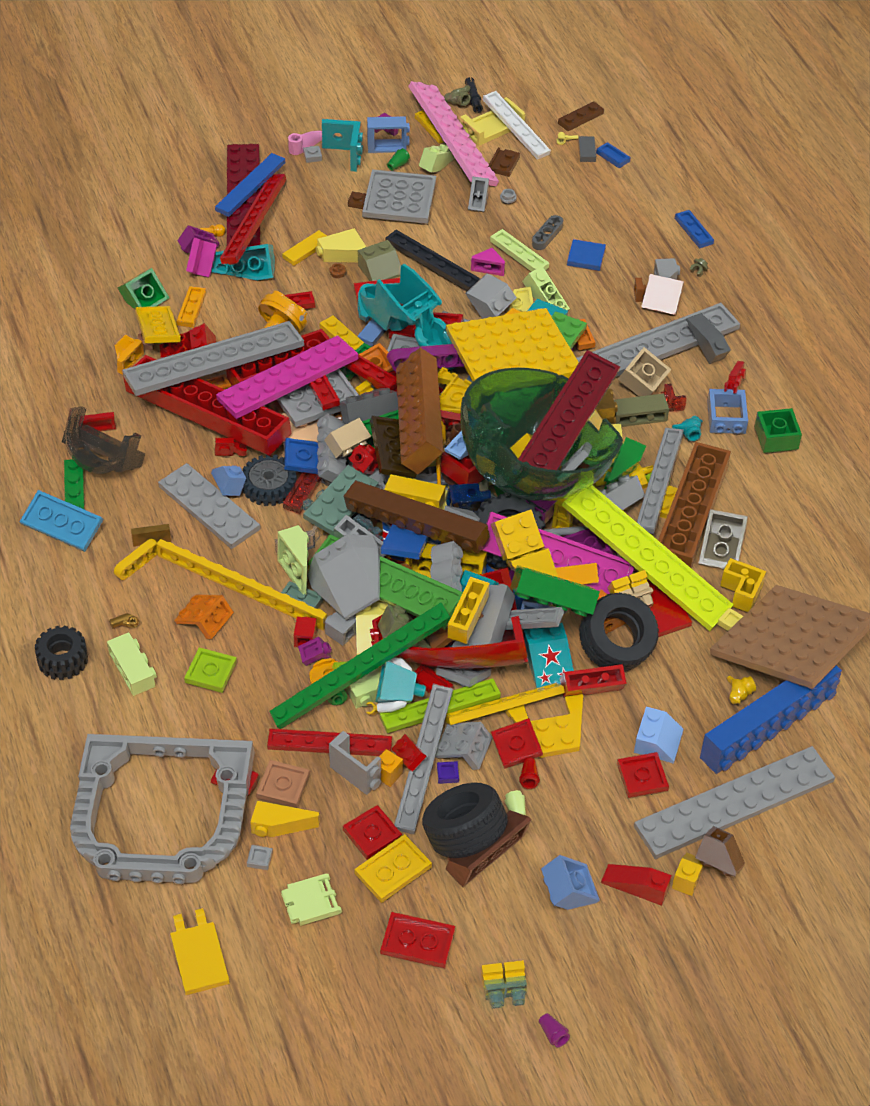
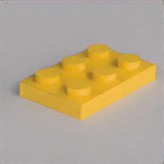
[354,834,432,903]

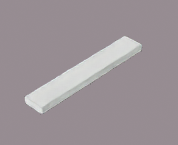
[483,91,551,160]

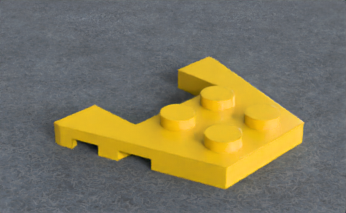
[438,367,482,415]
[506,694,583,758]

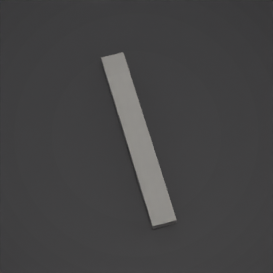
[637,428,683,534]
[394,684,453,834]

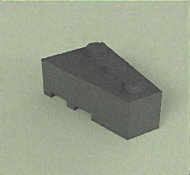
[340,388,398,424]

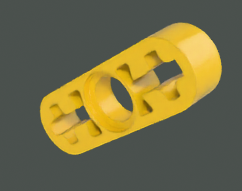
[114,539,158,580]

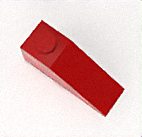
[601,864,672,906]

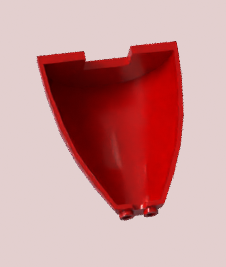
[370,568,528,669]

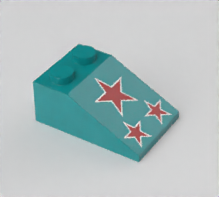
[523,623,574,688]

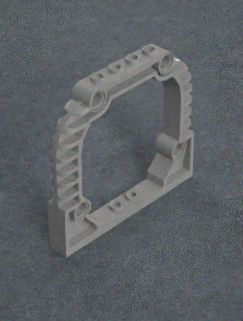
[70,734,255,884]

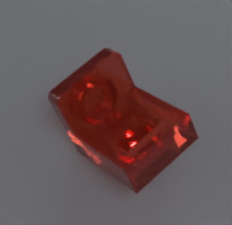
[661,383,687,412]

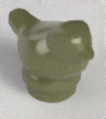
[444,85,470,106]

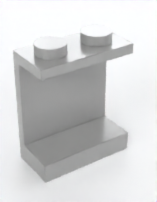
[329,731,381,795]

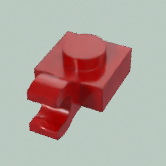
[214,438,247,456]

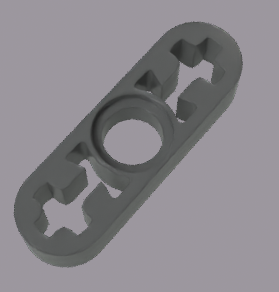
[532,215,563,250]

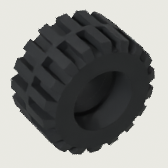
[35,625,88,680]

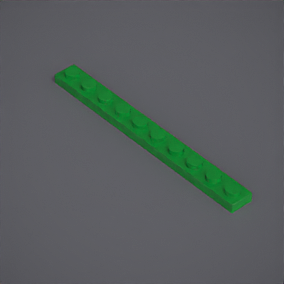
[269,602,451,729]

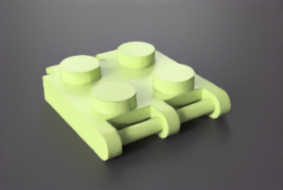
[281,874,342,926]

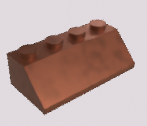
[445,810,532,887]

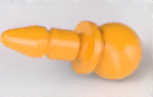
[200,224,226,237]

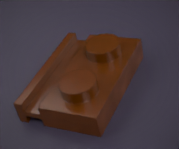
[488,147,520,177]

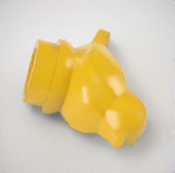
[727,676,756,704]

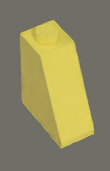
[316,228,366,263]

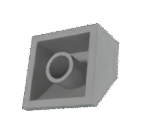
[465,273,517,319]

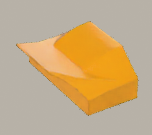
[114,335,144,375]

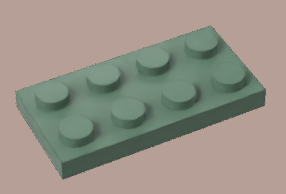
[303,465,379,536]

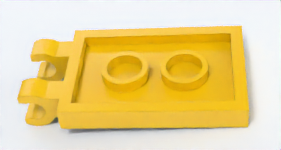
[170,908,230,995]

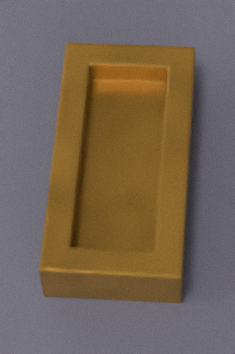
[131,524,171,547]

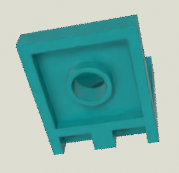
[322,119,363,172]

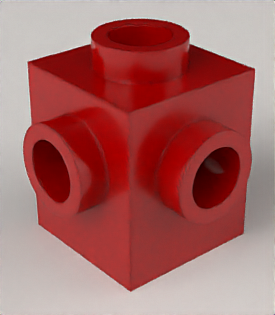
[349,444,378,475]

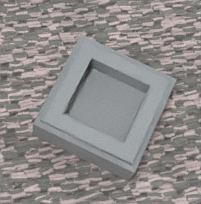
[247,845,273,870]

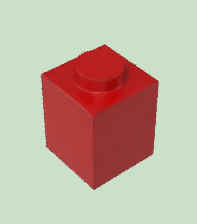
[293,616,317,647]

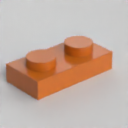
[575,319,596,350]

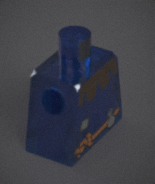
[445,483,491,512]

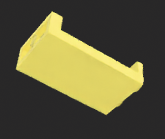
[460,97,525,146]

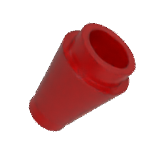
[519,758,540,789]

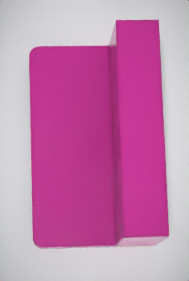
[186,238,217,277]

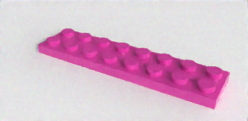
[216,335,358,419]
[481,512,634,594]

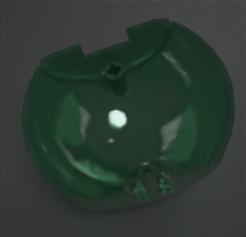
[460,367,623,501]

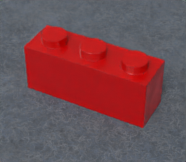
[560,664,627,698]

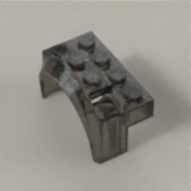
[62,406,145,474]

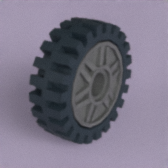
[242,455,297,506]

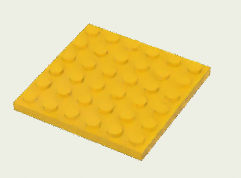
[446,308,579,394]

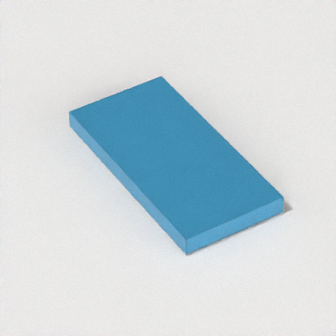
[19,490,104,552]

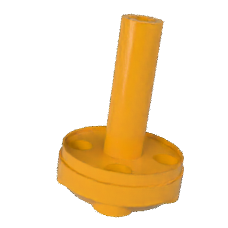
[258,290,307,334]

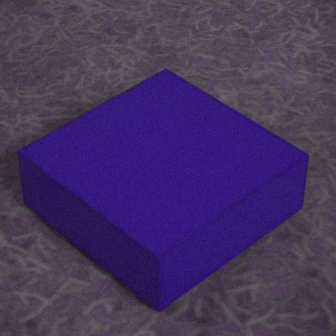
[437,761,459,784]

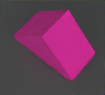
[471,248,505,276]

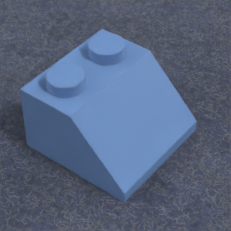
[541,855,600,910]

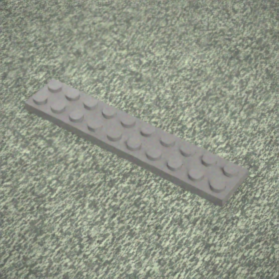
[576,303,740,377]
[122,321,304,396]
[634,746,835,859]

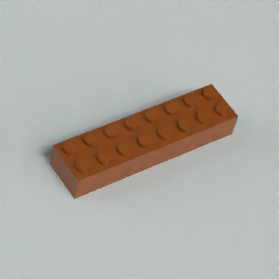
[396,347,444,474]
[658,441,731,568]

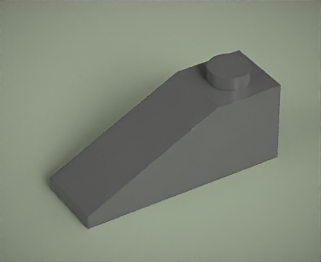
[686,313,731,364]

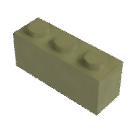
[614,393,669,427]

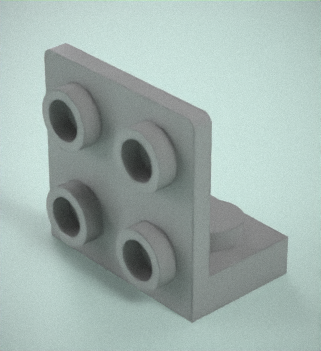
[435,721,492,770]

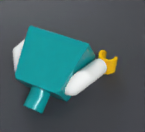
[366,657,426,716]

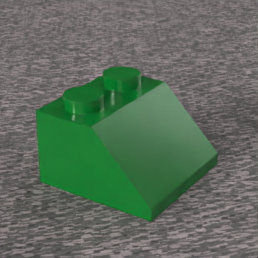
[117,268,169,309]

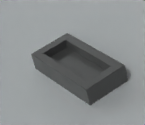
[578,136,596,162]

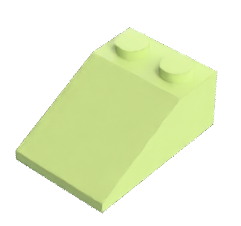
[277,525,309,595]

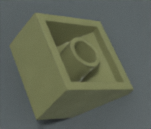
[358,240,401,281]

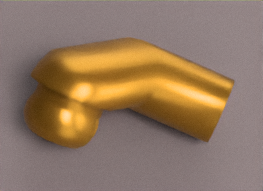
[109,613,139,629]

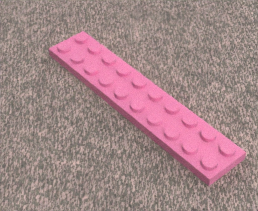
[408,81,499,186]

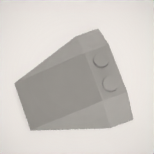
[307,534,380,619]

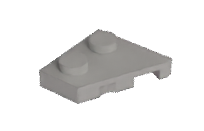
[436,667,491,687]

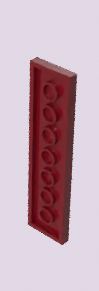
[514,350,620,485]

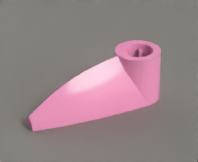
[288,131,322,155]

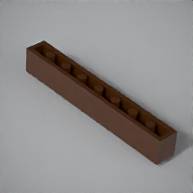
[343,480,490,554]

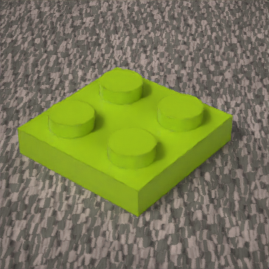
[184,647,237,693]

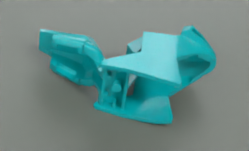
[357,264,456,372]

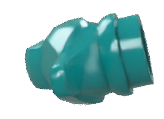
[672,415,703,441]

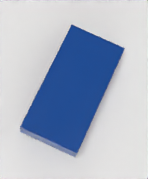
[596,142,631,168]

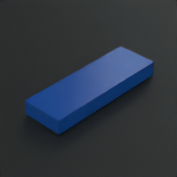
[674,210,714,249]

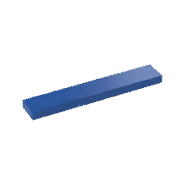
[215,153,285,217]

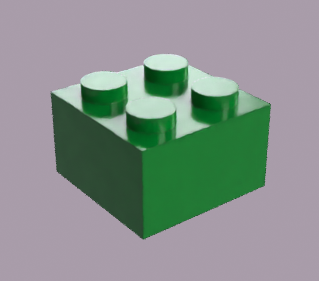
[754,408,802,453]

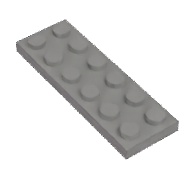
[158,463,260,549]

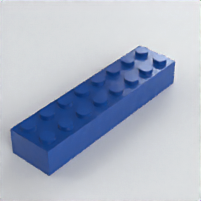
[700,665,842,774]

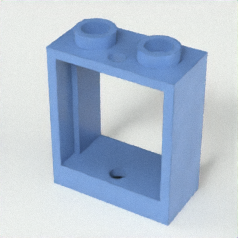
[367,116,410,153]
[707,389,748,434]

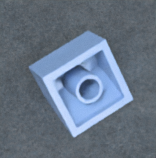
[634,707,684,763]

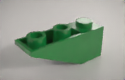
[603,437,646,489]

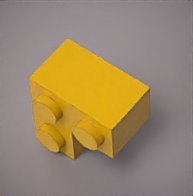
[720,558,766,612]

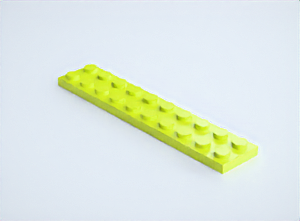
[562,480,734,631]

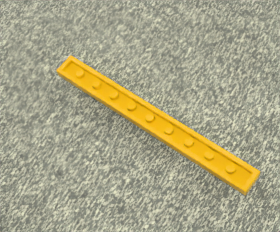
[156,539,327,631]

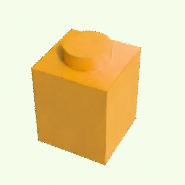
[379,749,403,787]

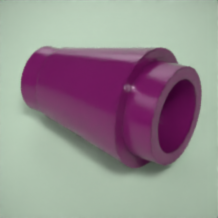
[539,1013,570,1048]

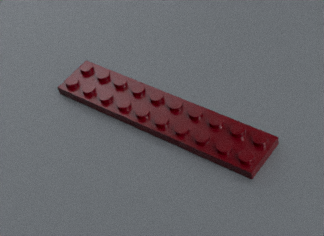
[227,144,261,247]

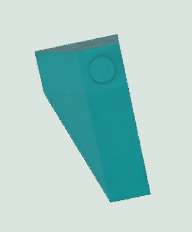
[211,244,275,280]

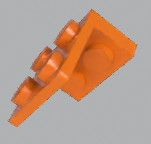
[174,594,234,639]

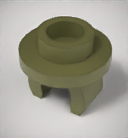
[690,258,709,277]

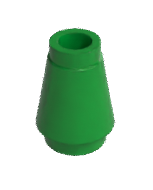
[387,148,410,171]

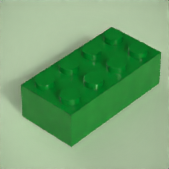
[510,565,600,616]

